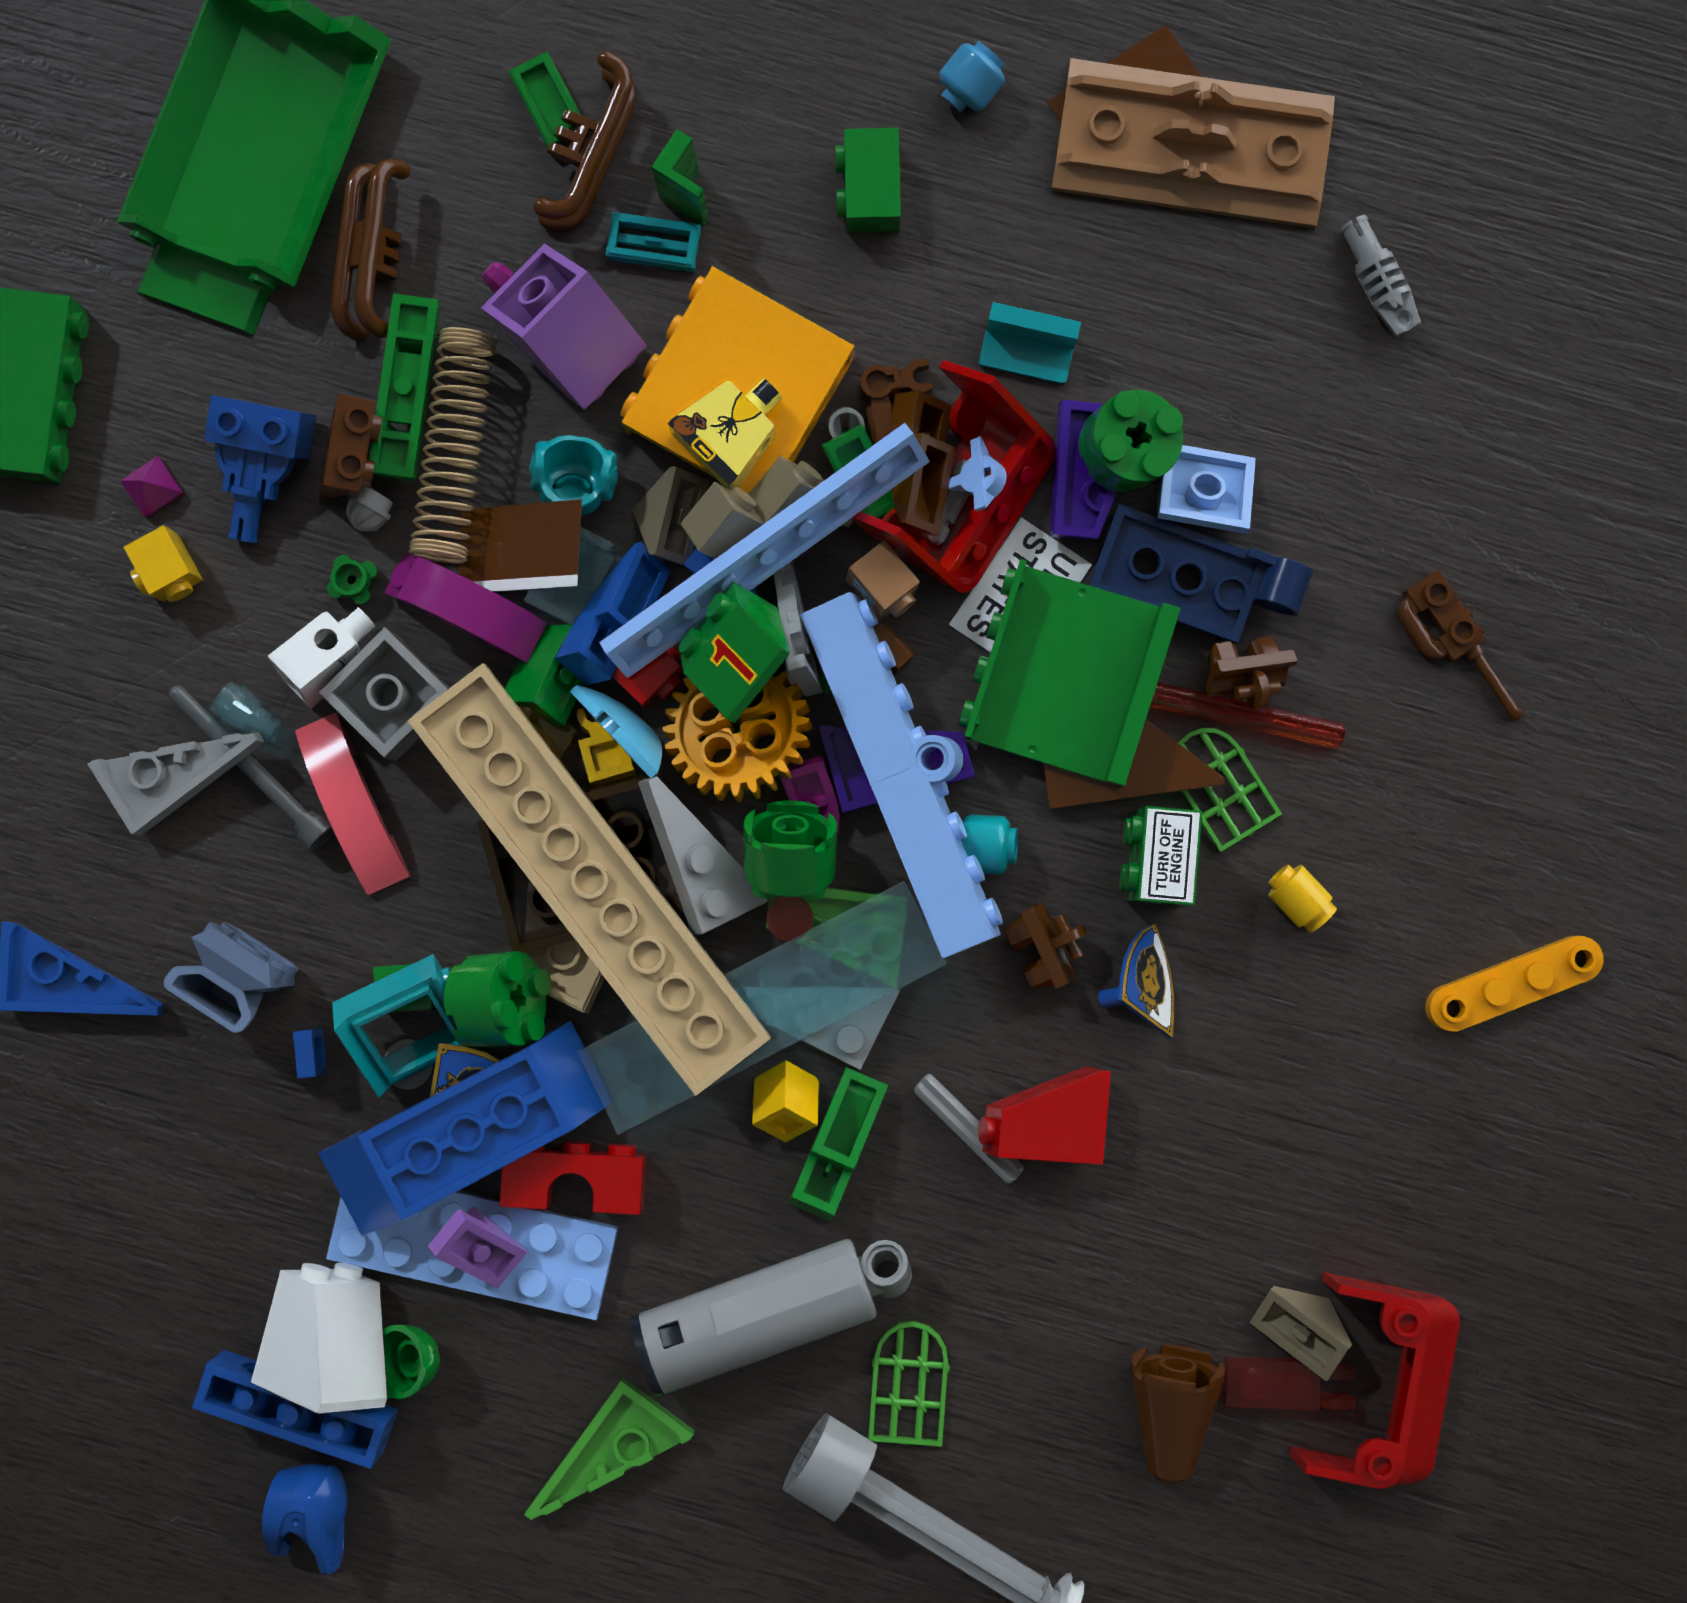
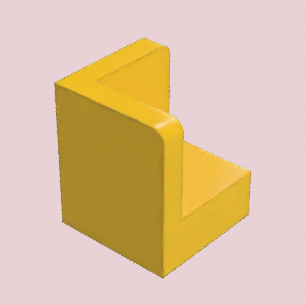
[752,1060,819,1143]

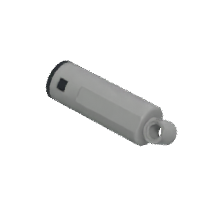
[630,1239,912,1398]

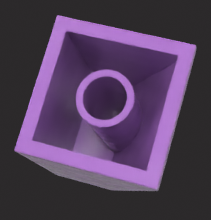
[481,243,647,410]

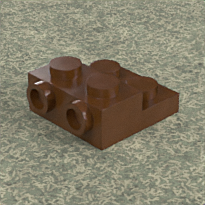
[318,393,382,502]

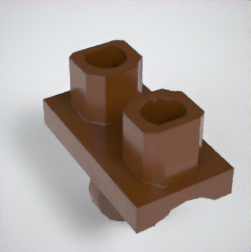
[1204,636,1298,711]
[1005,902,1088,989]

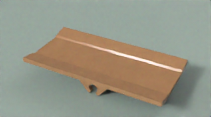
[1051,58,1335,229]

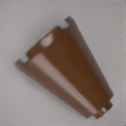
[1130,1345,1225,1485]

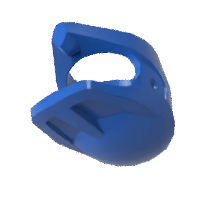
[262,1463,348,1575]

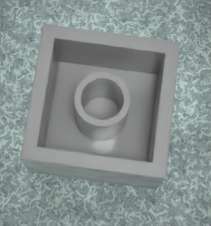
[319,627,450,762]

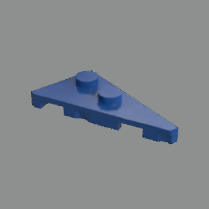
[0,922,164,1016]

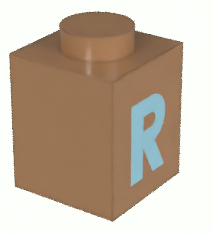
[845,540,920,621]

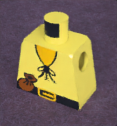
[667,378,782,490]

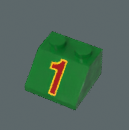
[679,581,790,723]

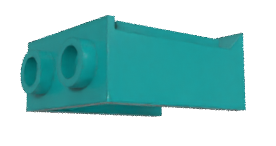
[332,954,476,1098]

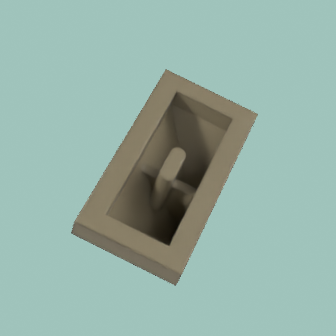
[632,467,709,567]
[1249,1286,1352,1382]

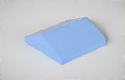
[1157,445,1256,534]

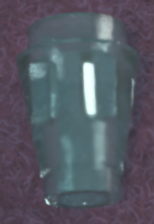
[209,681,282,744]

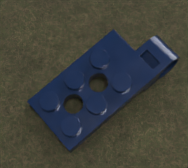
[1088,504,1313,645]

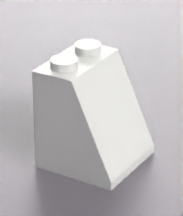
[251,1263,387,1414]

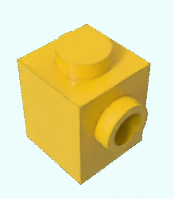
[123,525,203,602]

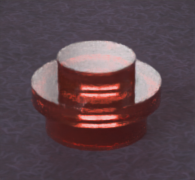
[767,896,813,942]

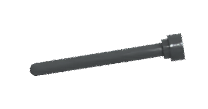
[169,686,334,852]

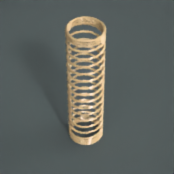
[408,327,498,564]

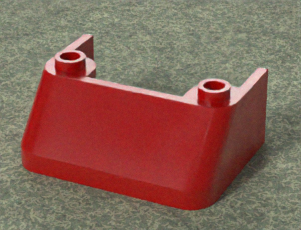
[851,360,1055,593]
[1289,1272,1460,1489]

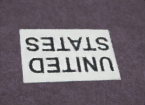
[949,517,1092,652]

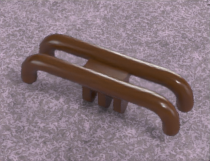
[533,50,637,232]
[331,158,411,341]

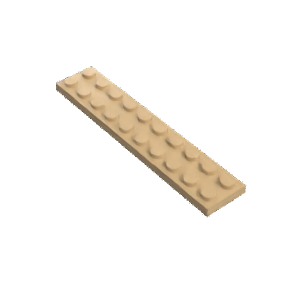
[407,663,771,1096]

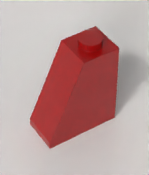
[978,1066,1111,1165]

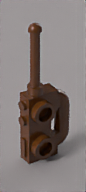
[1398,569,1523,720]

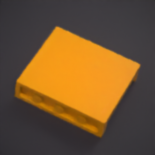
[620,266,855,494]

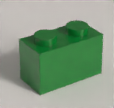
[835,128,901,233]

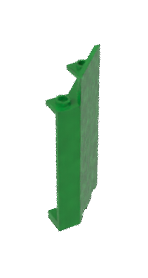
[116,0,392,335]

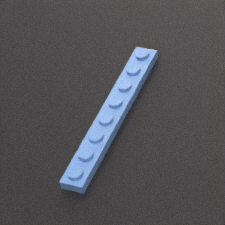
[599,423,930,678]

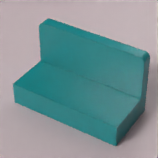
[979,302,1081,385]

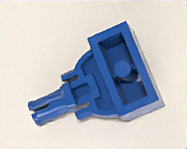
[204,395,317,543]

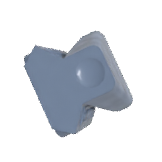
[164,922,299,1033]

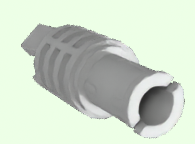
[1340,215,1421,339]

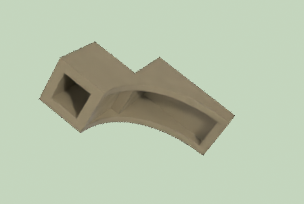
[680,456,853,559]

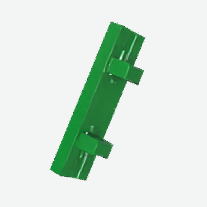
[369,293,441,482]

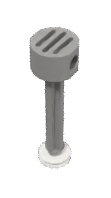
[782,1413,1085,1603]

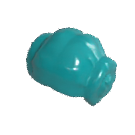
[529,435,618,517]

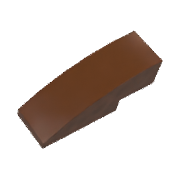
[890,390,956,536]

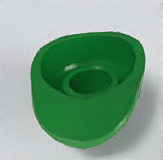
[383,1325,440,1399]

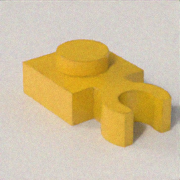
[577,708,636,788]

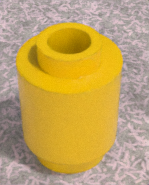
[1268,864,1337,933]

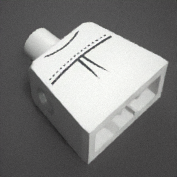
[268,607,375,709]

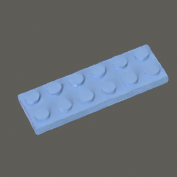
[326,1190,619,1320]

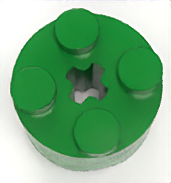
[1078,390,1183,492]
[743,800,837,900]
[444,951,551,1048]

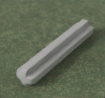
[914,1074,1024,1184]

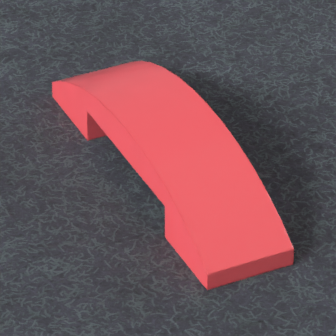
[295,712,411,896]

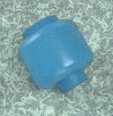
[939,41,1005,113]

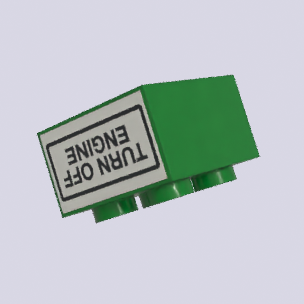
[1119,806,1202,906]

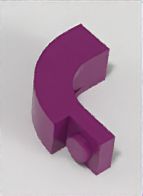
[384,553,547,662]

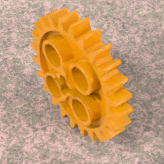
[663,670,812,802]

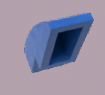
[555,542,671,686]

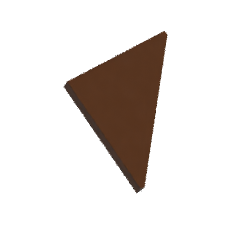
[1043,720,1225,809]

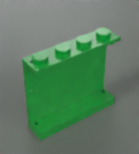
[958,559,1181,787]

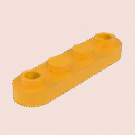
[1425,936,1604,1031]

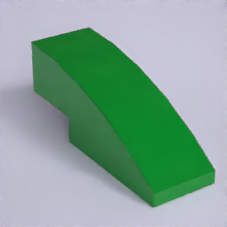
[788,1067,888,1222]

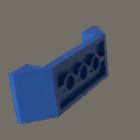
[318,1020,613,1236]

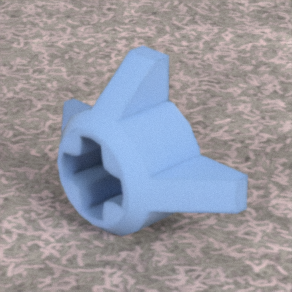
[948,437,1007,511]

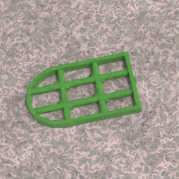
[1178,728,1282,852]
[868,1321,950,1447]

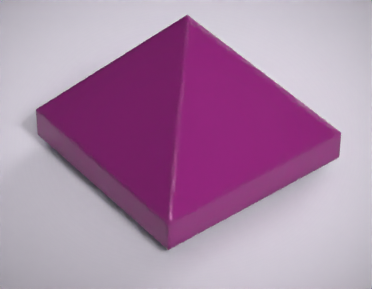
[120,456,184,519]

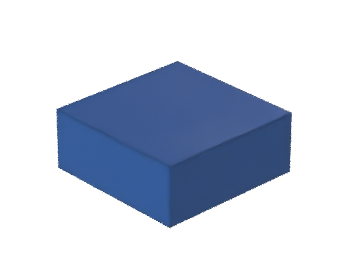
[293,1028,327,1078]

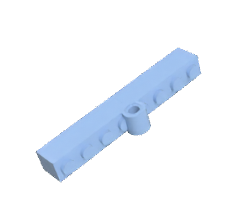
[800,592,1003,959]

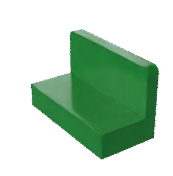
[652,129,709,226]
[505,624,584,726]

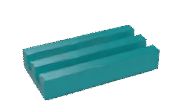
[605,212,702,273]

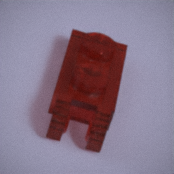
[1224,1356,1356,1410]

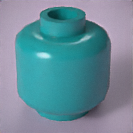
[961,814,1018,875]

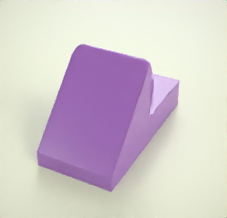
[428,1207,527,1288]

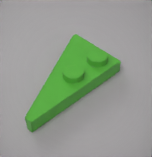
[524,1377,695,1520]

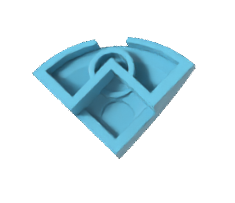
[570,685,662,778]

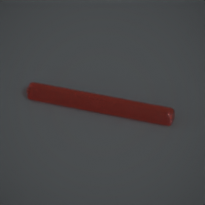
[1150,682,1346,748]

